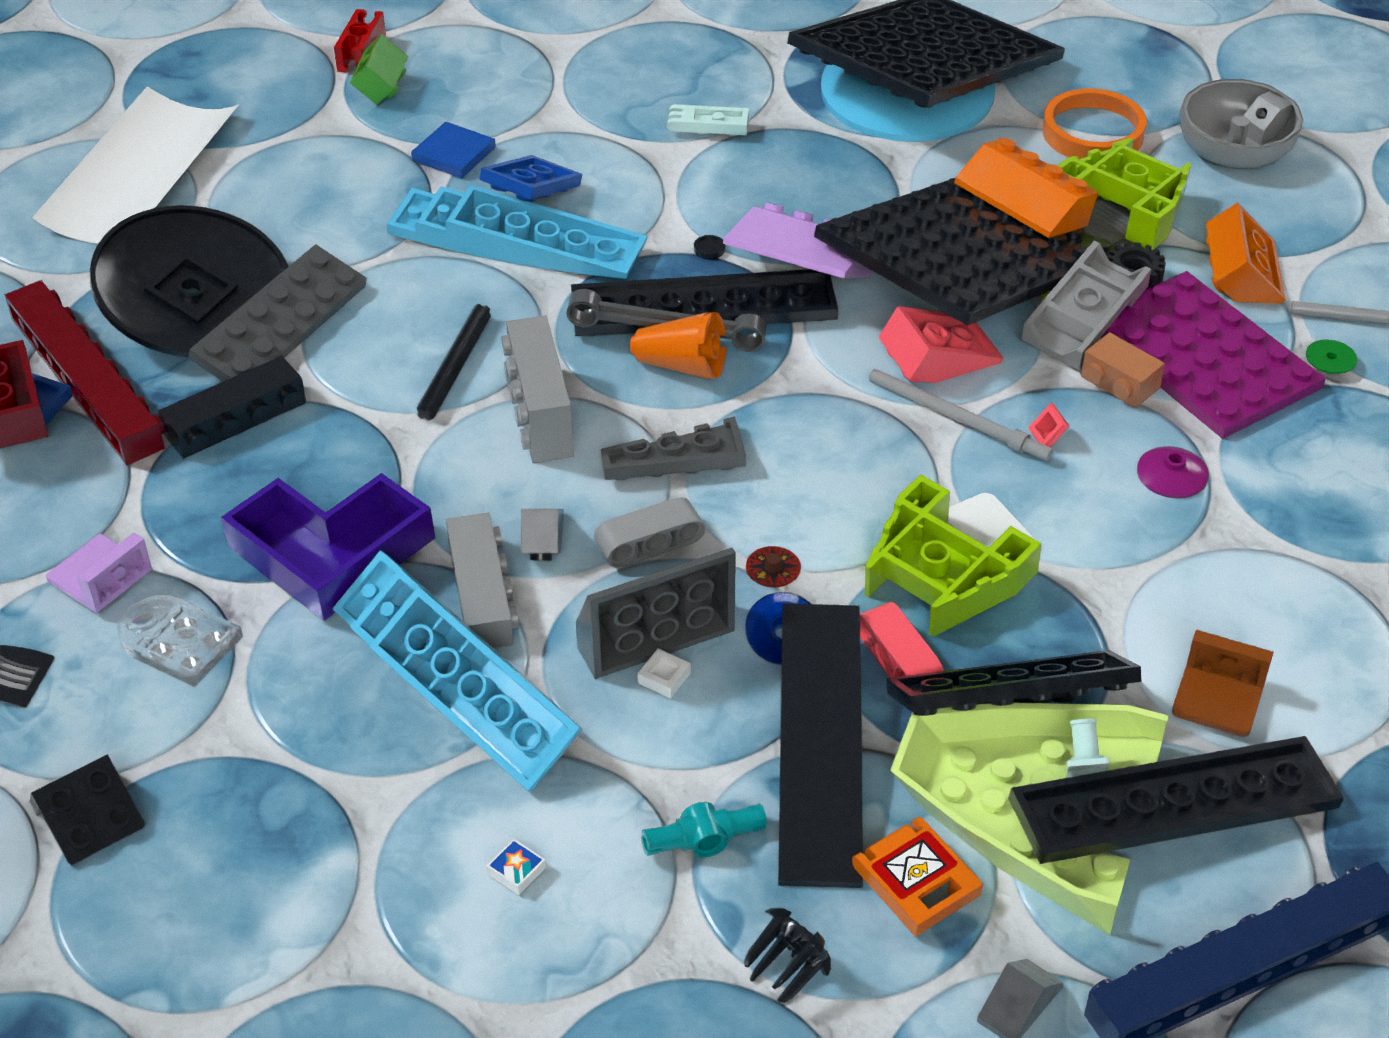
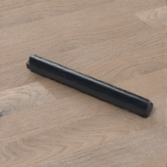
[416,304,491,421]

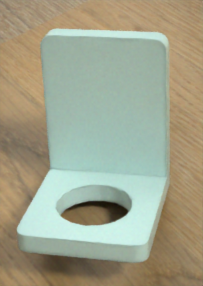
[1066,718,1110,778]

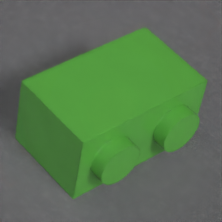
[349,34,409,105]

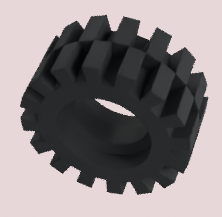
[1107,242,1166,290]

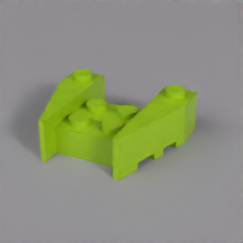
[1057,138,1192,250]
[865,474,1042,637]

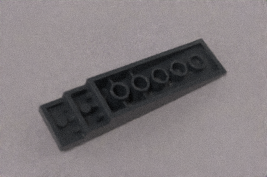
[778,603,863,888]

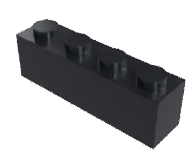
[158,356,306,459]

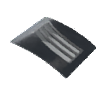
[0,645,55,708]

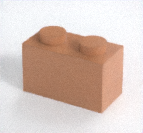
[1081,332,1165,408]

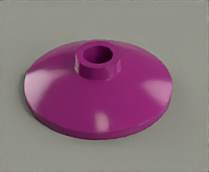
[1137,446,1209,498]

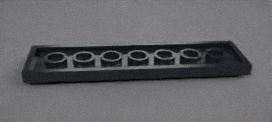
[571,269,838,336]
[1008,736,1344,864]

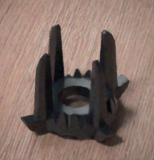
[744,908,831,1003]

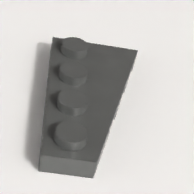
[601,416,746,480]

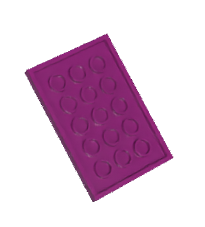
[1100,271,1326,439]

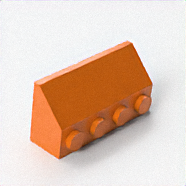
[954,138,1098,238]

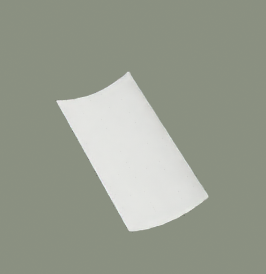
[32,87,240,243]

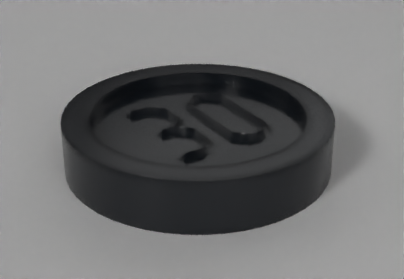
[694,235,725,259]

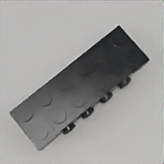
[886,650,1142,716]

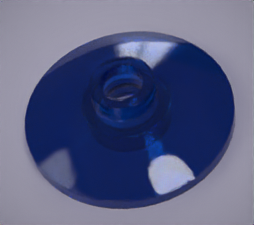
[745,592,811,665]

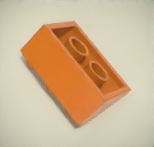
[1206,202,1286,304]

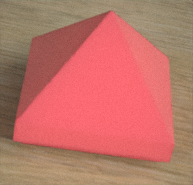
[1028,403,1070,447]

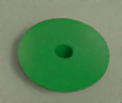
[1306,339,1357,374]

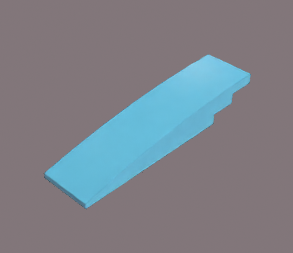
[387,185,647,279]
[332,550,583,792]

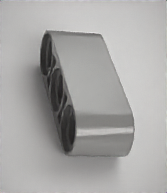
[594,497,706,568]

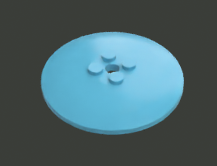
[821,64,995,142]

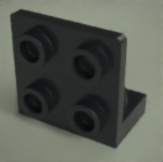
[29,754,145,865]

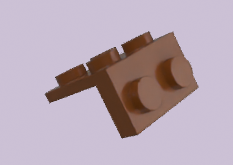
[1172,630,1274,737]

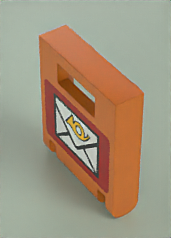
[852,816,983,937]

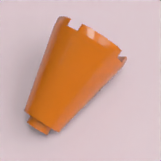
[630,312,727,380]

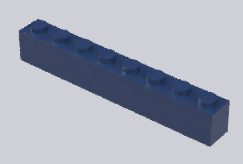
[1084,862,1389,1038]

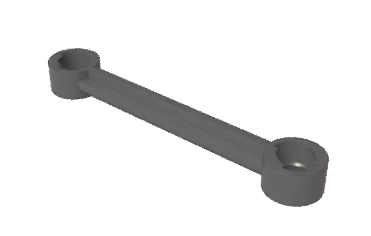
[566,289,766,352]

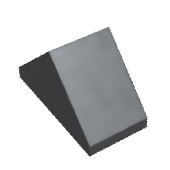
[977,959,1064,1038]

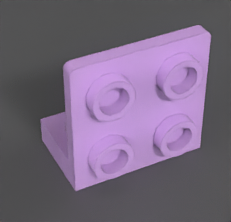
[46,532,152,613]

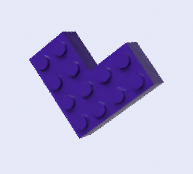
[221,473,436,621]

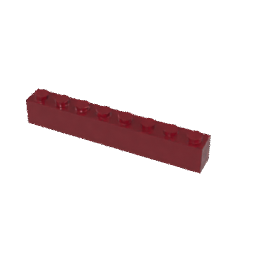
[4,280,165,466]

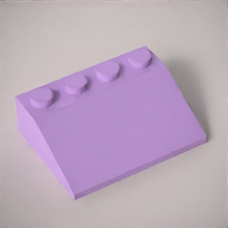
[723,202,873,279]

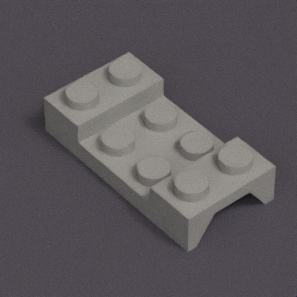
[1022,241,1151,370]

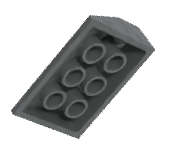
[576,547,736,679]

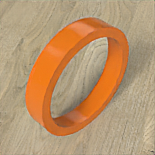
[1042,88,1147,159]

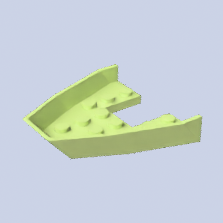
[890,703,1169,935]

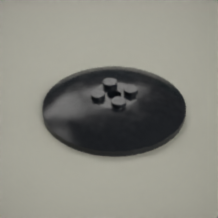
[90,205,288,357]

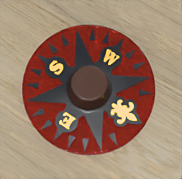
[746,546,801,587]

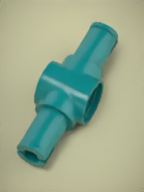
[641,802,767,858]

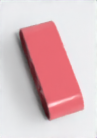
[860,602,944,678]

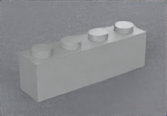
[446,512,519,648]

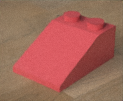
[879,306,1004,383]

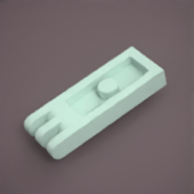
[666,104,749,136]

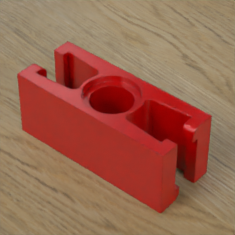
[334,9,386,73]

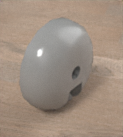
[1179,79,1304,168]

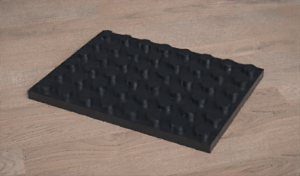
[787,0,1065,108]
[814,178,1115,326]

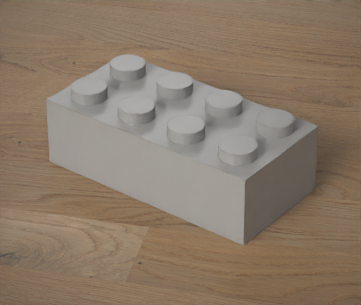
[501,315,574,463]

